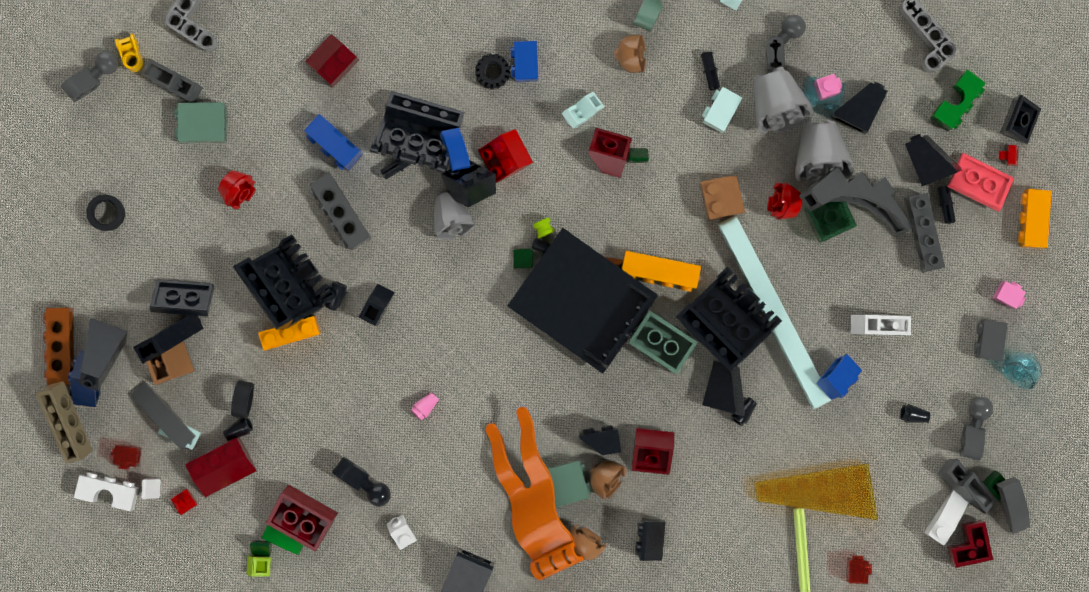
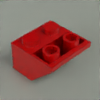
[478,129,533,183]

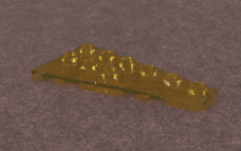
[754,463,878,520]

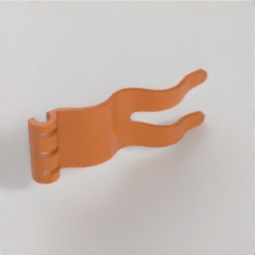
[486,407,584,581]

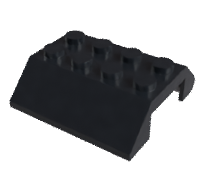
[370,91,465,173]
[233,235,336,330]
[675,267,782,372]

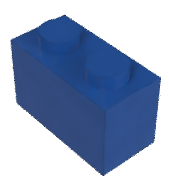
[510,41,538,82]
[816,354,862,400]

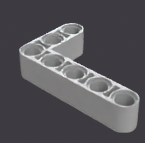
[165,0,218,52]

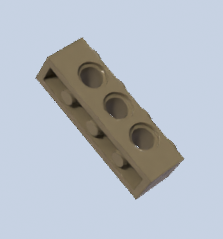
[36,381,93,464]

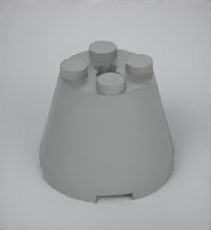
[753,67,814,134]
[795,121,854,185]

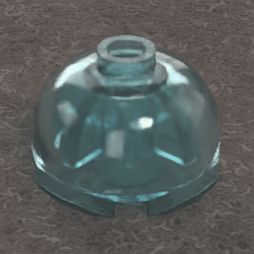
[1002,352,1042,390]

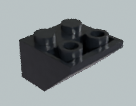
[441,160,496,207]
[579,425,621,455]
[635,518,666,561]

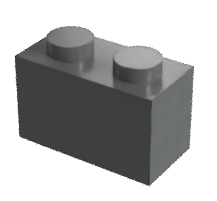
[973,320,1008,361]

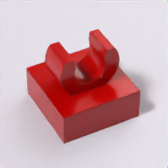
[999,145,1019,166]
[170,488,198,515]

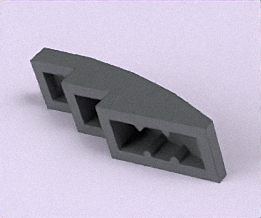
[131,381,196,450]

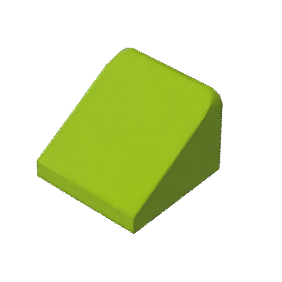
[247,556,271,577]

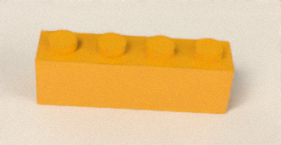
[622,251,701,292]

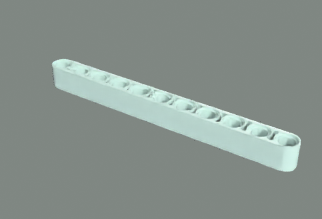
[718,215,831,409]

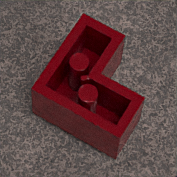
[947,520,993,568]

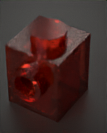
[111,444,142,470]
[846,555,872,584]

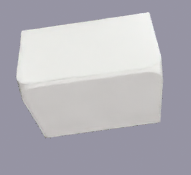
[141,478,161,499]

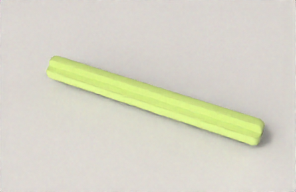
[793,508,811,592]

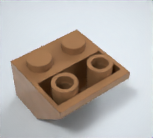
[146,341,195,385]

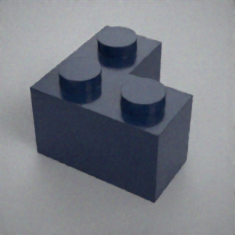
[68,351,101,407]

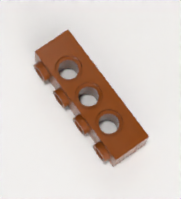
[43,308,74,385]

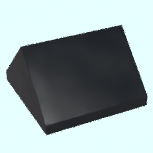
[999,95,1041,144]

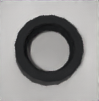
[86,194,125,231]
[231,380,254,419]

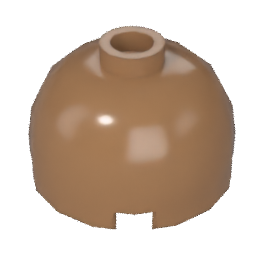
[614,34,646,73]
[590,460,627,500]
[570,524,607,561]

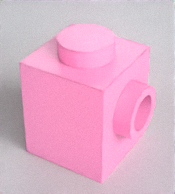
[813,74,842,101]
[992,281,1026,309]

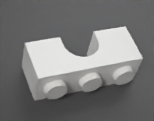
[74,472,140,511]

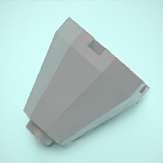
[434,191,475,240]

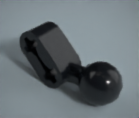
[332,456,391,507]

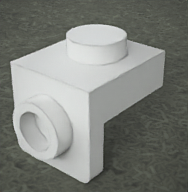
[387,515,417,550]

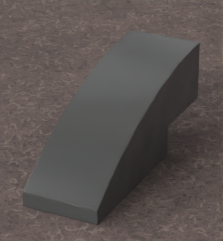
[140,58,203,103]
[938,459,997,514]
[996,477,1030,534]

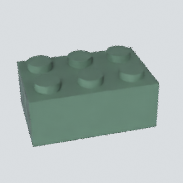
[627,310,698,375]

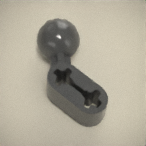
[766,14,806,73]
[61,50,119,102]
[960,397,993,461]

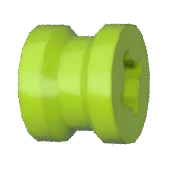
[532,217,555,239]

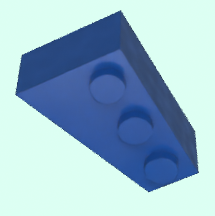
[304,114,363,171]

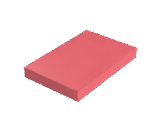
[947,153,1014,212]

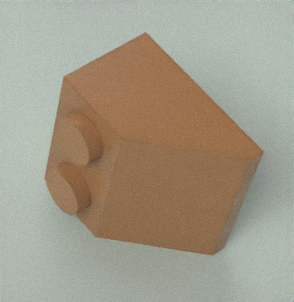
[699,175,745,221]

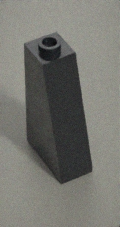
[133,315,204,364]
[79,318,127,391]

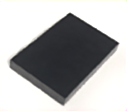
[149,280,214,317]

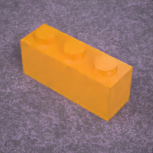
[1018,189,1052,249]
[258,315,321,351]

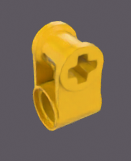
[115,33,144,73]

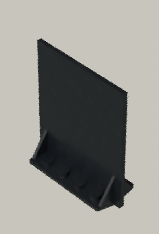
[507,228,658,373]

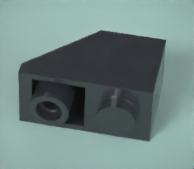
[359,284,395,326]

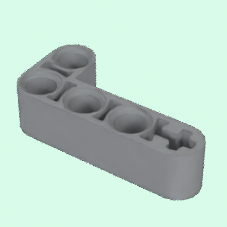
[899,0,957,73]

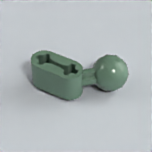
[633,0,663,32]

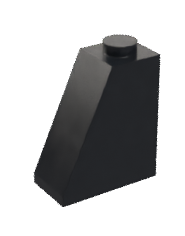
[831,82,888,134]
[905,134,962,186]
[702,361,745,416]

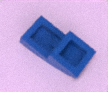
[440,128,470,171]

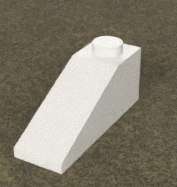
[851,315,911,335]
[924,489,969,545]

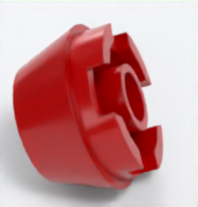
[218,170,256,209]
[767,182,802,220]

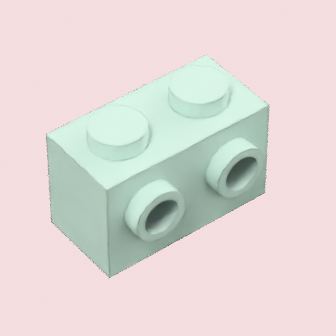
[702,87,742,133]

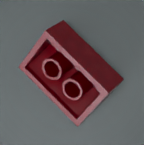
[185,437,257,498]
[266,484,338,552]

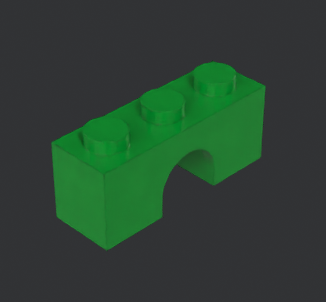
[930,69,986,131]

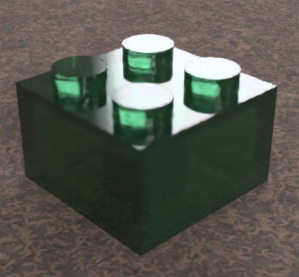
[803,201,857,243]

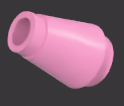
[411,393,439,421]

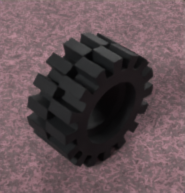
[475,53,510,90]

